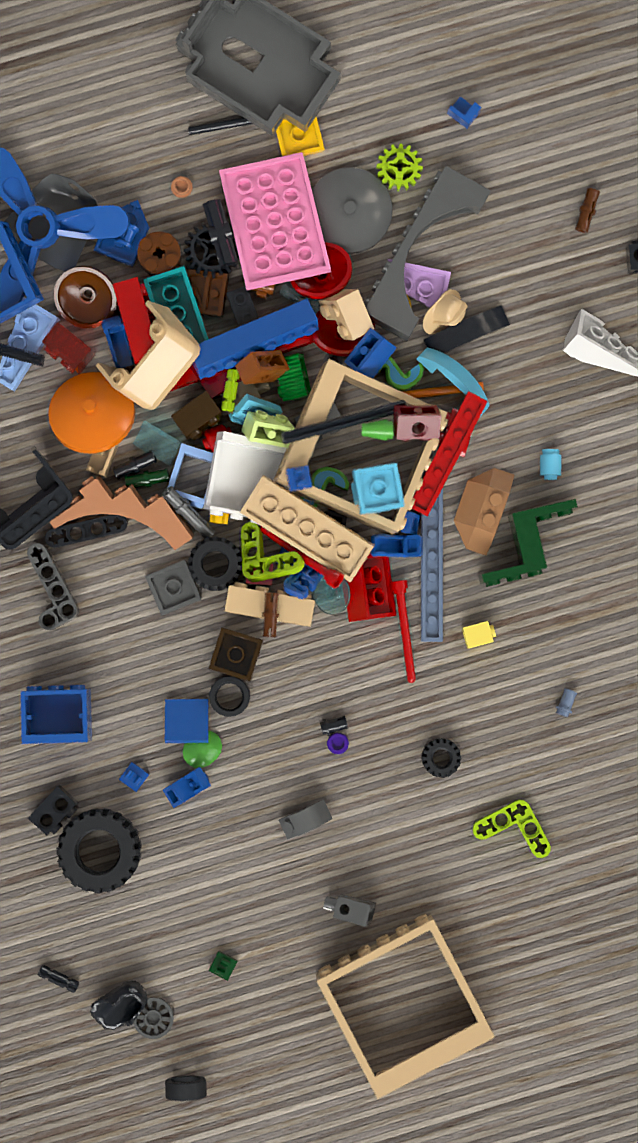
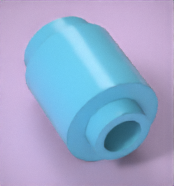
[540,449,562,480]

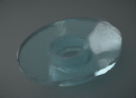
[313,576,350,615]

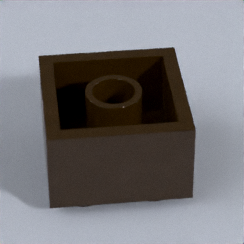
[171,391,223,441]
[209,627,264,682]

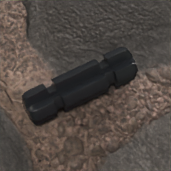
[38,965,79,993]

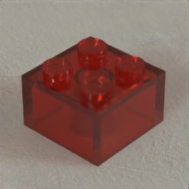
[41,322,95,374]

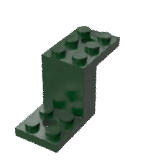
[478,499,578,587]

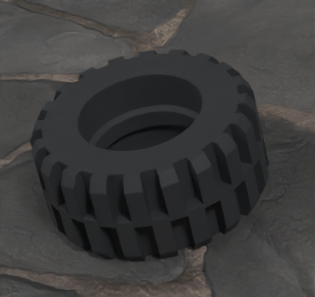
[56,808,142,894]

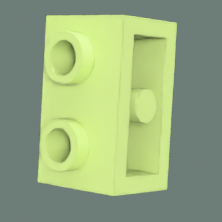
[241,410,295,448]

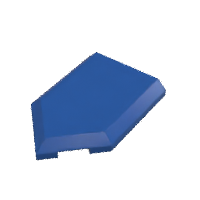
[93,200,149,267]

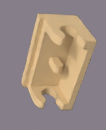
[86,444,119,478]

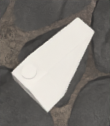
[563,309,638,376]

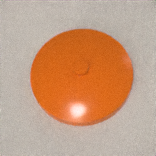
[48,372,135,454]

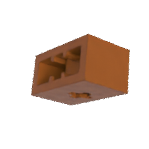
[235,350,289,384]

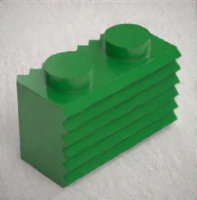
[277,353,311,402]

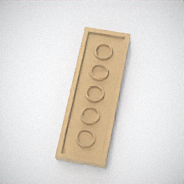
[240,475,374,583]

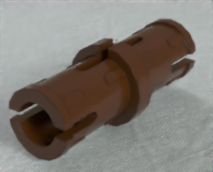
[575,188,600,233]
[262,593,279,637]

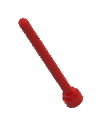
[260,526,344,589]
[390,580,416,683]

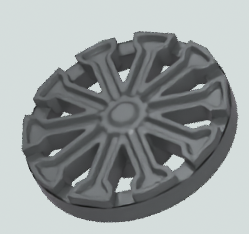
[134,997,174,1039]

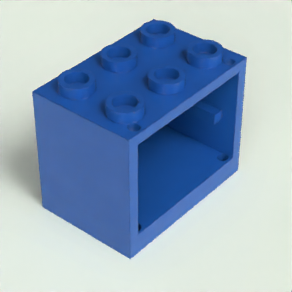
[21,685,92,744]

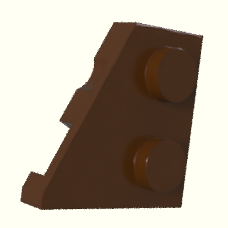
[187,269,229,317]

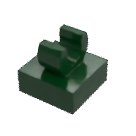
[209,951,238,981]

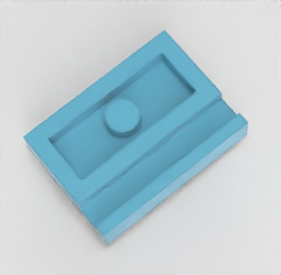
[229,394,282,425]

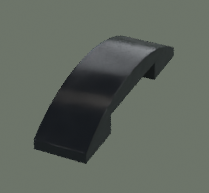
[423,305,510,354]

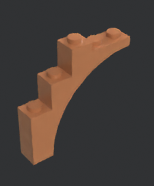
[50,475,195,550]

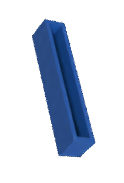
[192,299,319,379]

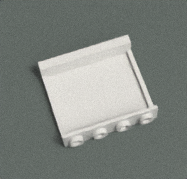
[203,431,286,524]

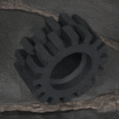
[422,738,461,778]

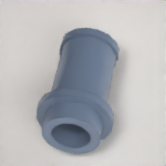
[556,688,577,717]

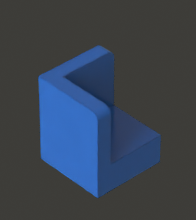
[447,97,482,129]

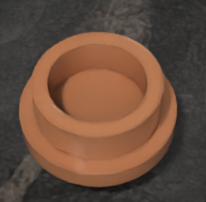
[171,176,193,198]

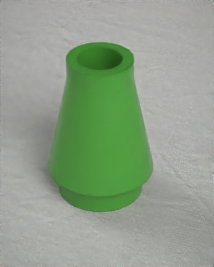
[362,419,393,441]

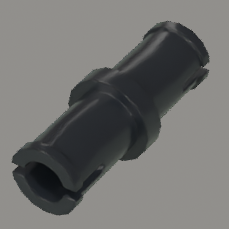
[112,450,157,480]

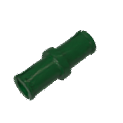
[125,468,170,488]

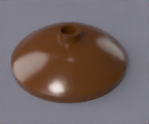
[54,266,117,329]

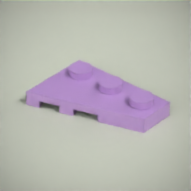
[388,259,451,308]

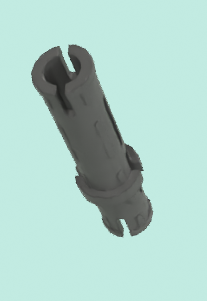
[162,486,215,539]

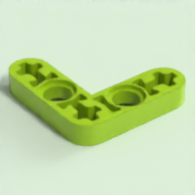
[241,522,305,582]
[472,799,551,858]

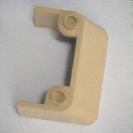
[96,301,200,410]

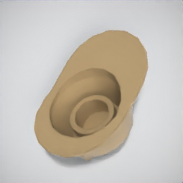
[423,289,467,335]

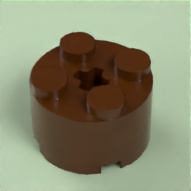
[137,231,182,276]

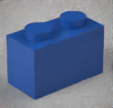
[344,328,397,379]

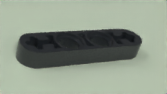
[45,515,128,548]

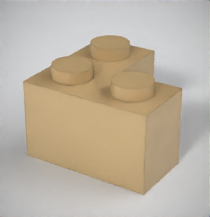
[318,289,374,340]

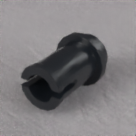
[320,715,348,736]

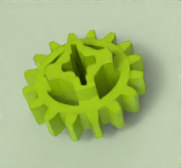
[376,143,423,191]

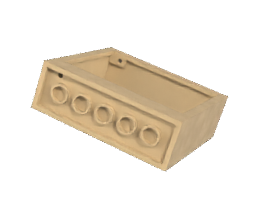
[273,359,448,535]
[316,914,495,1099]

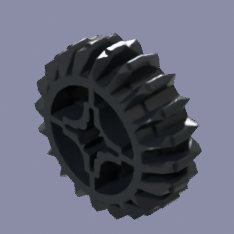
[184,222,239,279]

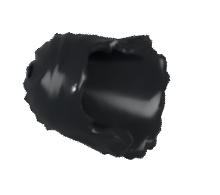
[90,980,148,1030]

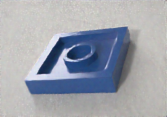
[165,699,209,743]

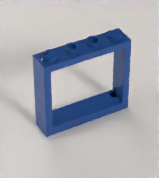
[0,221,44,324]

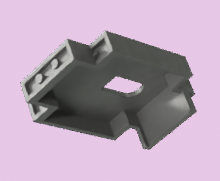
[176,0,341,136]

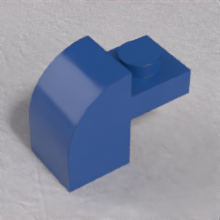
[163,767,211,808]

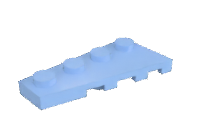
[0,297,60,392]

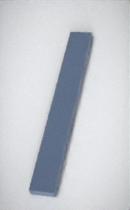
[421,470,443,642]

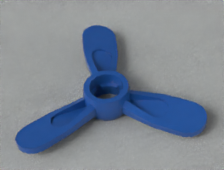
[0,148,130,312]

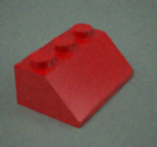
[343,554,397,622]

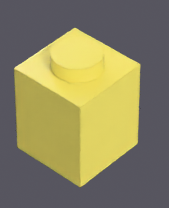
[462,621,496,649]

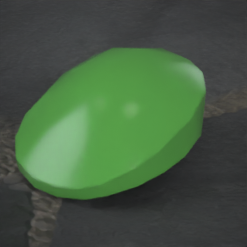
[183,731,222,768]

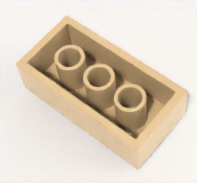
[225,582,315,627]

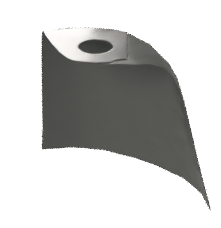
[4,174,98,272]

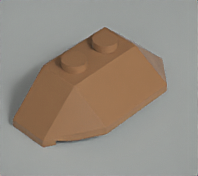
[453,468,515,556]

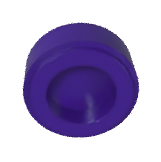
[327,733,349,754]

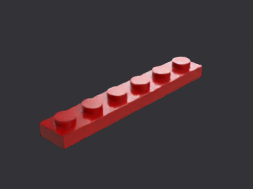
[412,391,488,517]

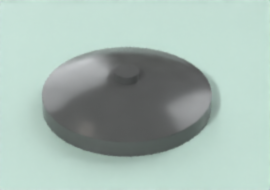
[312,168,392,254]

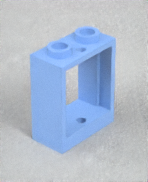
[167,443,213,509]

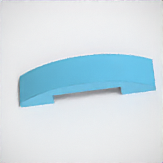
[417,347,490,418]

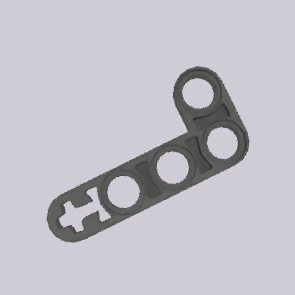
[27,543,79,630]

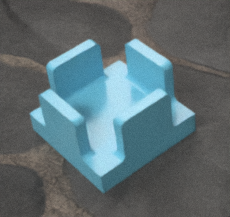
[351,463,405,515]

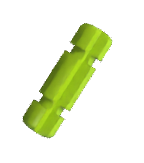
[221,369,240,412]

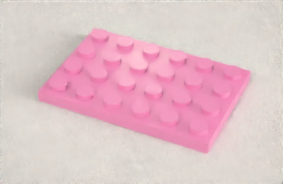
[219,152,331,290]

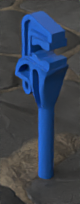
[284,563,327,600]

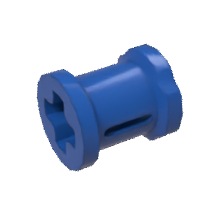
[114,224,140,250]

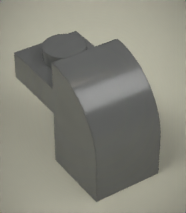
[279,799,333,840]

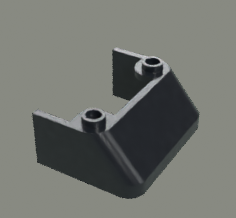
[0,446,72,550]

